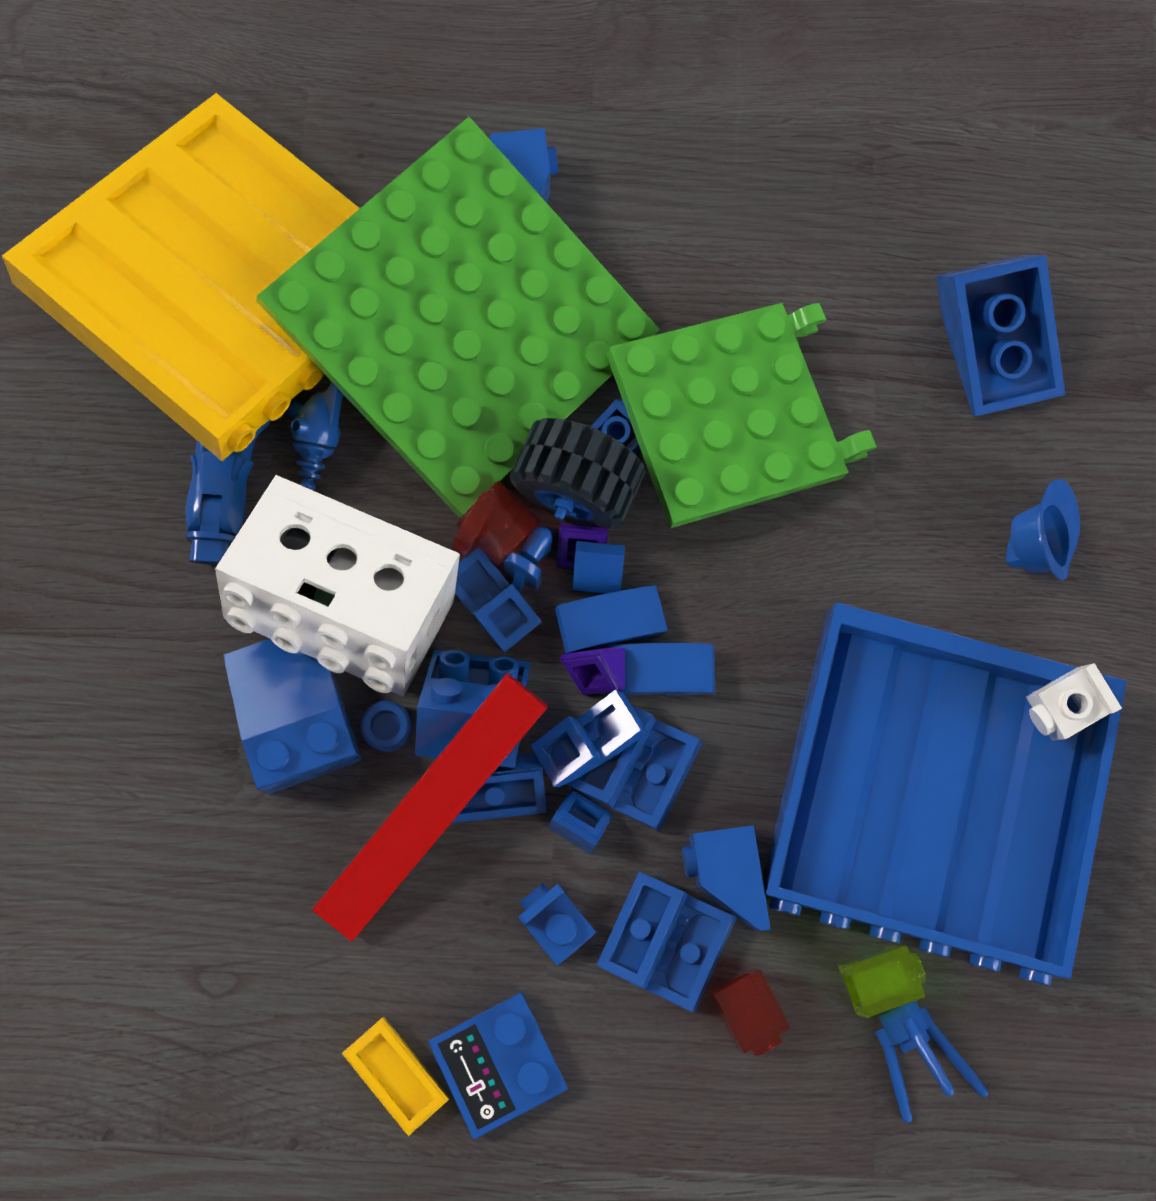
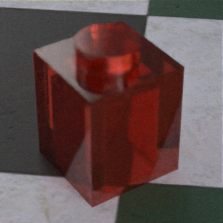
[709,968,791,1056]

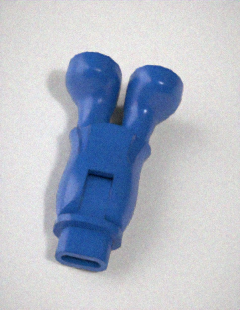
[185,419,270,565]

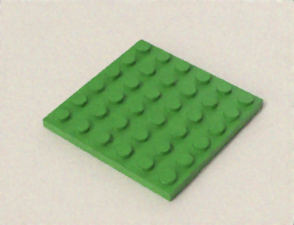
[256,117,660,518]

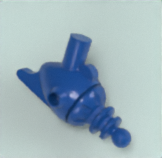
[284,382,343,491]

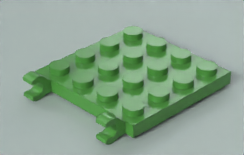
[606,303,877,529]

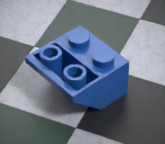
[415,650,530,768]

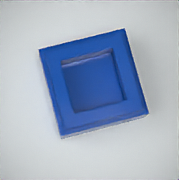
[572,541,625,593]

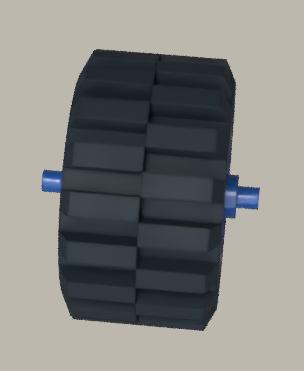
[510,418,645,529]

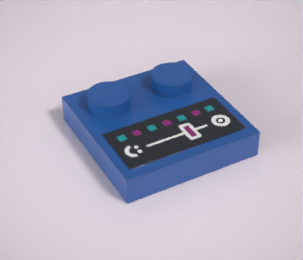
[428,992,568,1140]

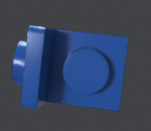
[518,883,597,966]

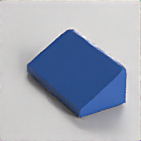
[452,753,547,823]

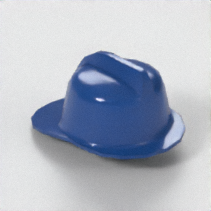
[1005,479,1080,581]

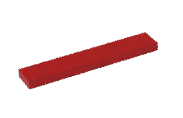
[312,672,548,942]

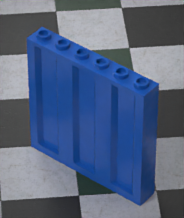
[763,602,1127,986]

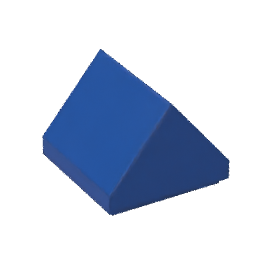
[548,790,614,854]

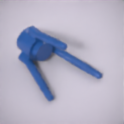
[875,998,988,1123]

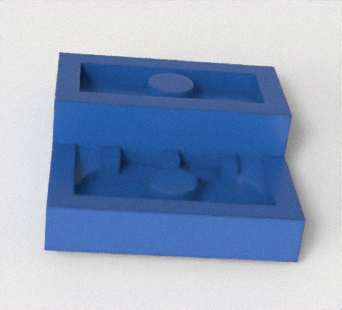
[566,706,702,833]
[596,871,737,1014]

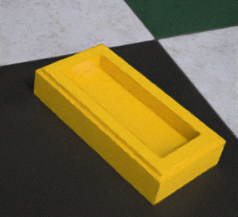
[342,1017,450,1136]

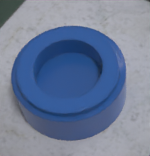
[361,701,412,752]

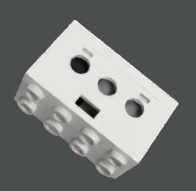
[215,475,460,697]

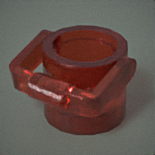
[451,481,541,566]

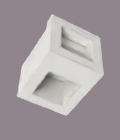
[1026,663,1122,741]

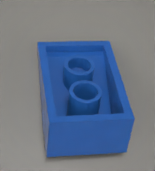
[936,255,1066,416]
[223,639,363,794]

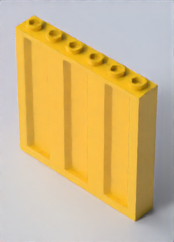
[2,93,360,462]

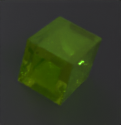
[838,945,926,1018]

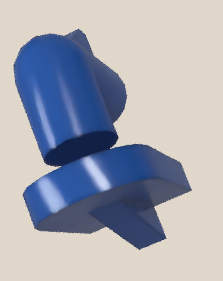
[504,526,556,593]

